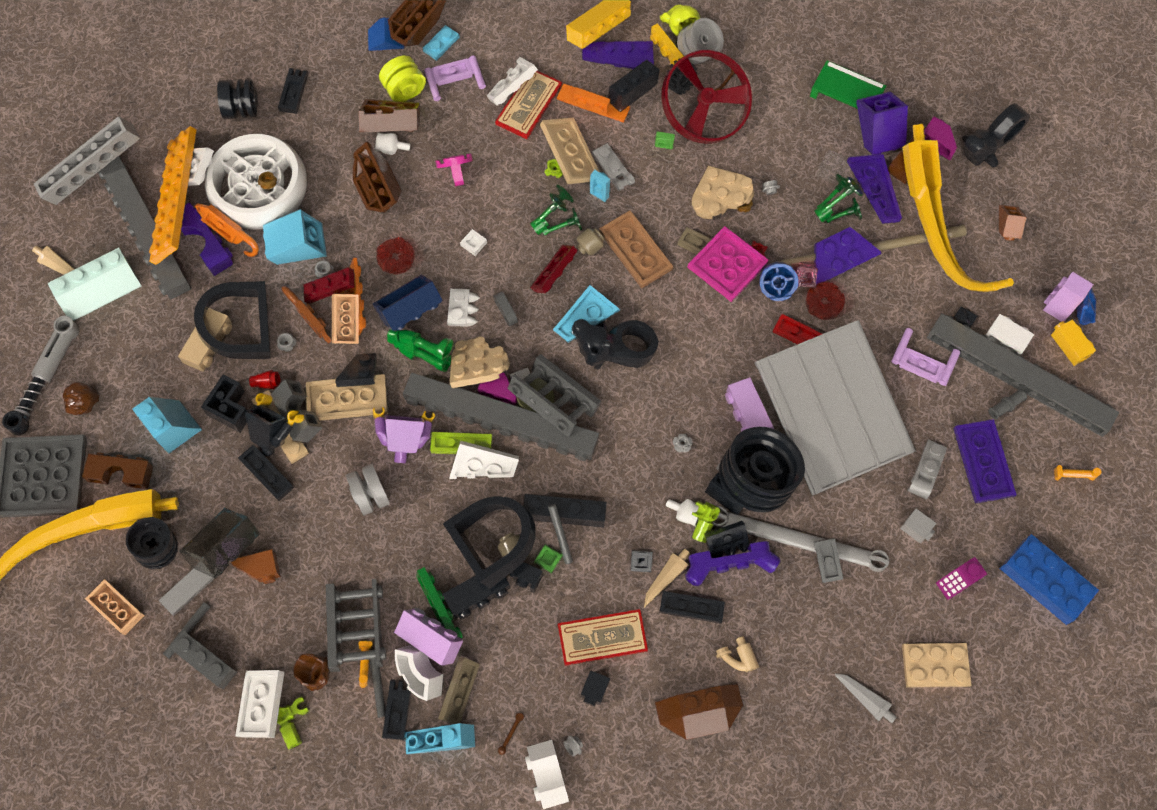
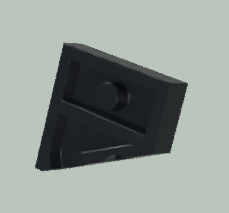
[335,353,377,387]

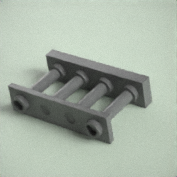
[508,354,602,437]
[326,579,386,672]

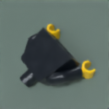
[245,393,304,456]

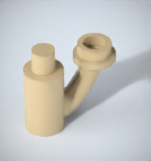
[716,636,759,673]

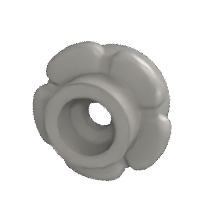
[762,180,780,195]
[315,261,334,278]
[277,333,296,352]
[673,434,693,452]
[563,735,583,757]

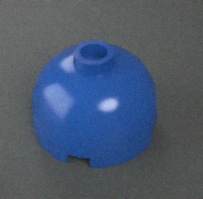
[759,262,799,301]

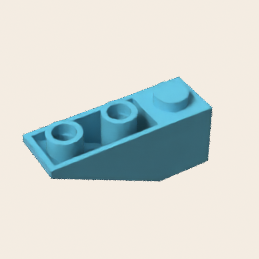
[405,723,475,754]

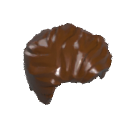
[63,382,99,415]
[293,653,330,691]

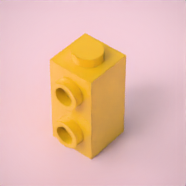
[1051,319,1096,366]

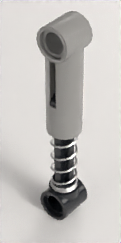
[2,316,79,436]

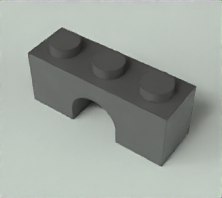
[271,379,323,443]
[169,630,237,689]

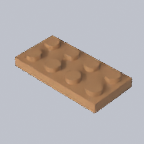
[599,210,673,289]

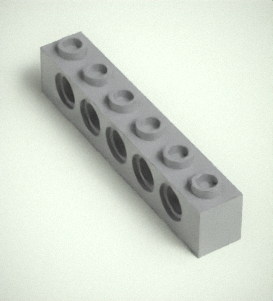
[34,116,140,205]

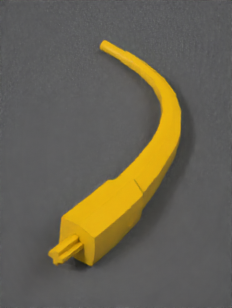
[902,124,1014,292]
[0,489,179,581]

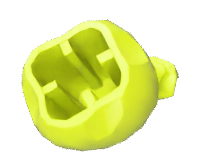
[660,5,700,37]

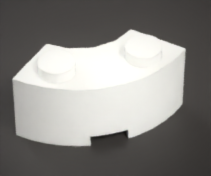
[395,645,443,701]
[525,740,569,809]

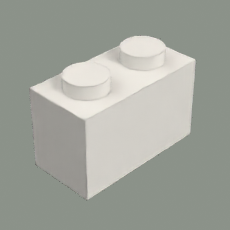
[985,314,1034,355]

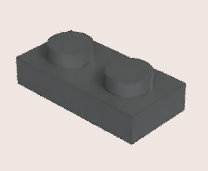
[814,538,843,583]

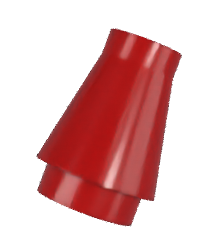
[249,370,281,389]

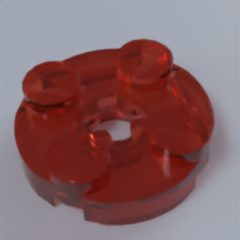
[376,237,415,275]
[805,282,845,320]

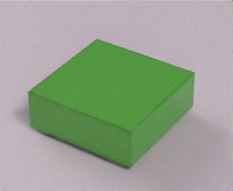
[655,132,675,149]
[534,545,563,573]

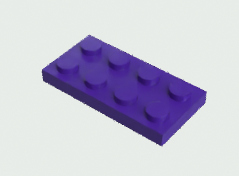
[953,419,1017,504]

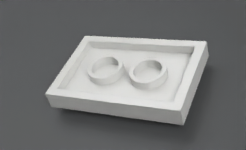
[188,147,214,186]
[235,670,284,738]

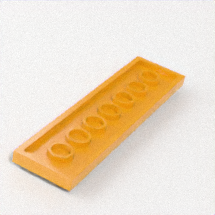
[149,126,197,265]

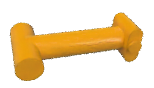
[1054,465,1101,481]
[358,641,372,688]

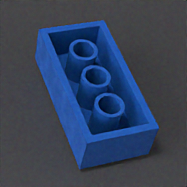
[999,534,1099,625]

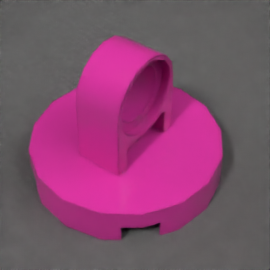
[435,153,473,186]

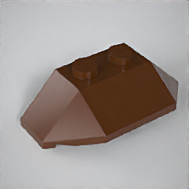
[388,0,446,47]
[353,142,402,213]
[655,684,743,740]

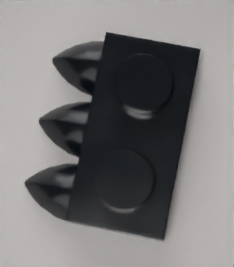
[704,521,749,558]

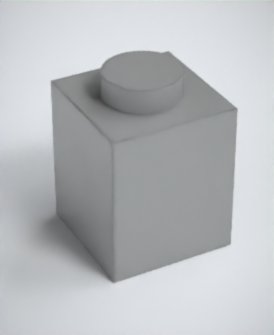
[900,509,936,543]

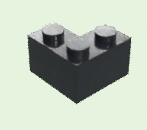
[201,374,247,433]

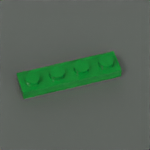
[416,567,463,639]

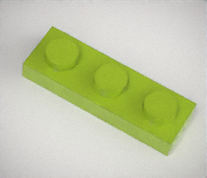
[430,432,492,454]

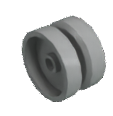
[677,18,724,64]
[345,464,390,516]

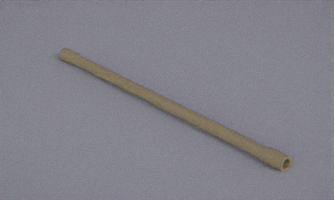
[759,225,967,274]

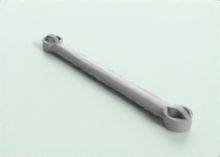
[712,506,889,572]

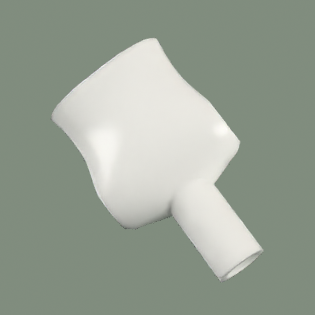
[375,132,410,155]
[666,499,699,527]

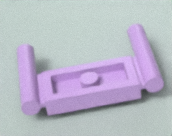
[424,56,486,101]
[891,328,960,386]

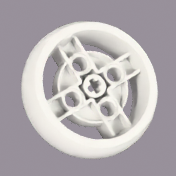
[205,134,307,230]

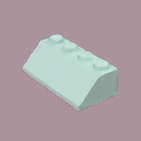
[48,248,141,321]

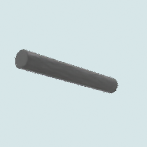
[548,504,573,564]
[163,602,210,659]
[370,659,386,718]

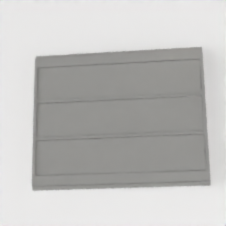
[754,320,915,495]

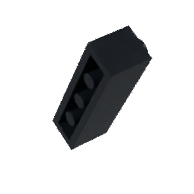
[523,494,607,528]

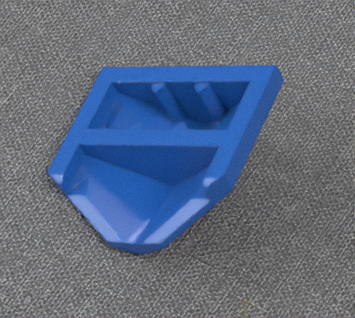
[368,17,404,51]
[1076,288,1096,325]

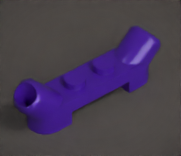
[685,541,781,586]

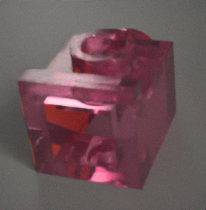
[796,262,818,288]

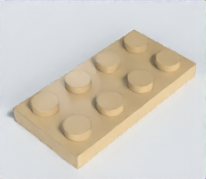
[540,118,600,184]
[306,374,388,421]

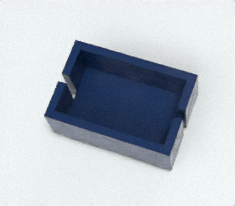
[372,274,443,331]

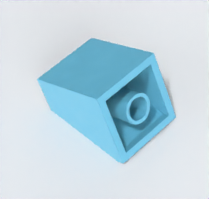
[263,209,327,265]
[132,397,202,454]

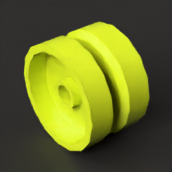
[379,55,426,102]

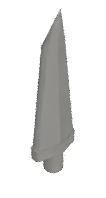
[835,673,897,723]

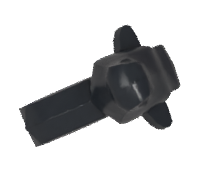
[962,103,1030,168]
[571,319,659,370]

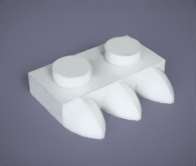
[447,288,480,327]

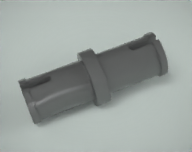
[988,389,1027,419]

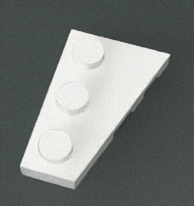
[487,57,537,105]
[449,441,519,479]

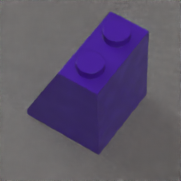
[857,92,908,155]

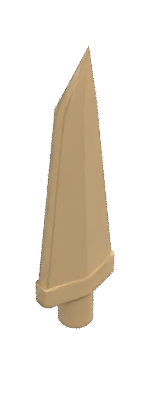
[32,246,75,275]
[644,549,690,608]

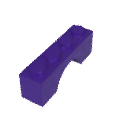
[181,202,233,276]

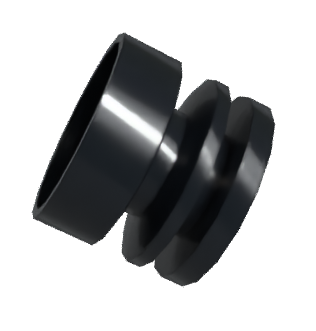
[217,78,258,119]
[125,517,178,570]

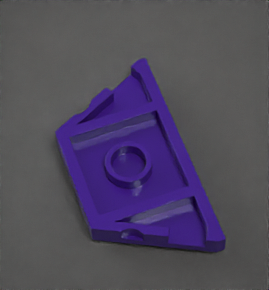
[814,227,882,286]

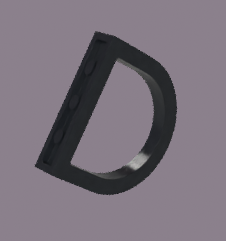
[194,281,271,359]
[443,496,536,589]

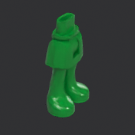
[387,329,453,372]

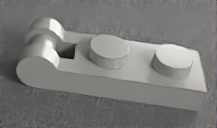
[592,143,635,191]

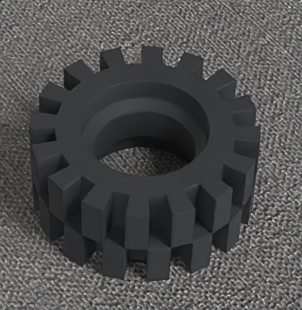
[665,58,697,95]

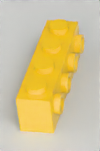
[566,0,631,49]

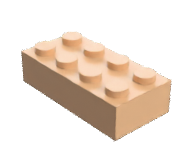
[332,294,359,344]
[85,579,145,635]

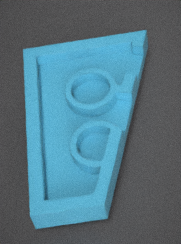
[553,285,620,343]

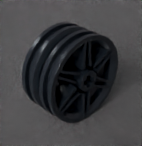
[718,427,805,512]

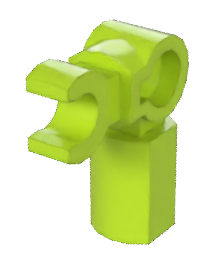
[692,501,720,543]
[277,698,309,750]

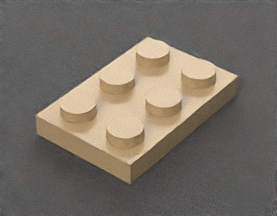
[902,643,972,687]

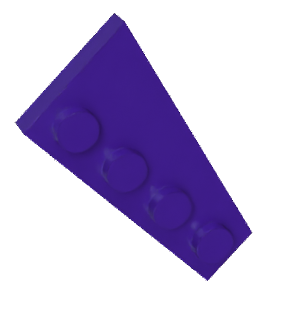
[582,41,654,70]
[847,154,902,224]

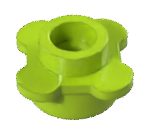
[545,159,563,178]

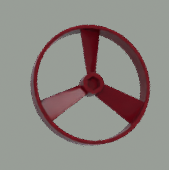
[661,50,752,144]

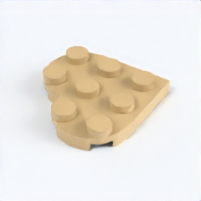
[692,166,754,219]
[450,337,510,388]

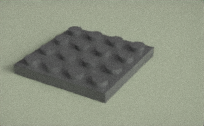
[0,435,86,518]

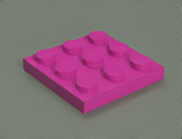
[687,226,769,302]

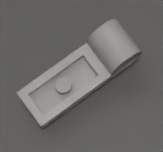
[907,439,947,500]

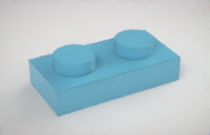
[423,25,459,61]
[590,169,610,202]

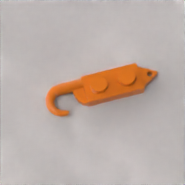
[195,203,259,257]

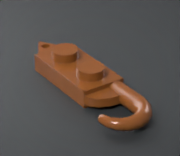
[281,285,332,344]

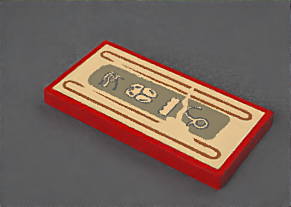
[495,71,562,139]
[558,609,648,666]

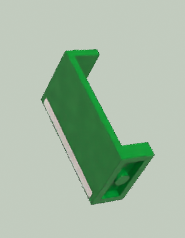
[810,60,886,109]

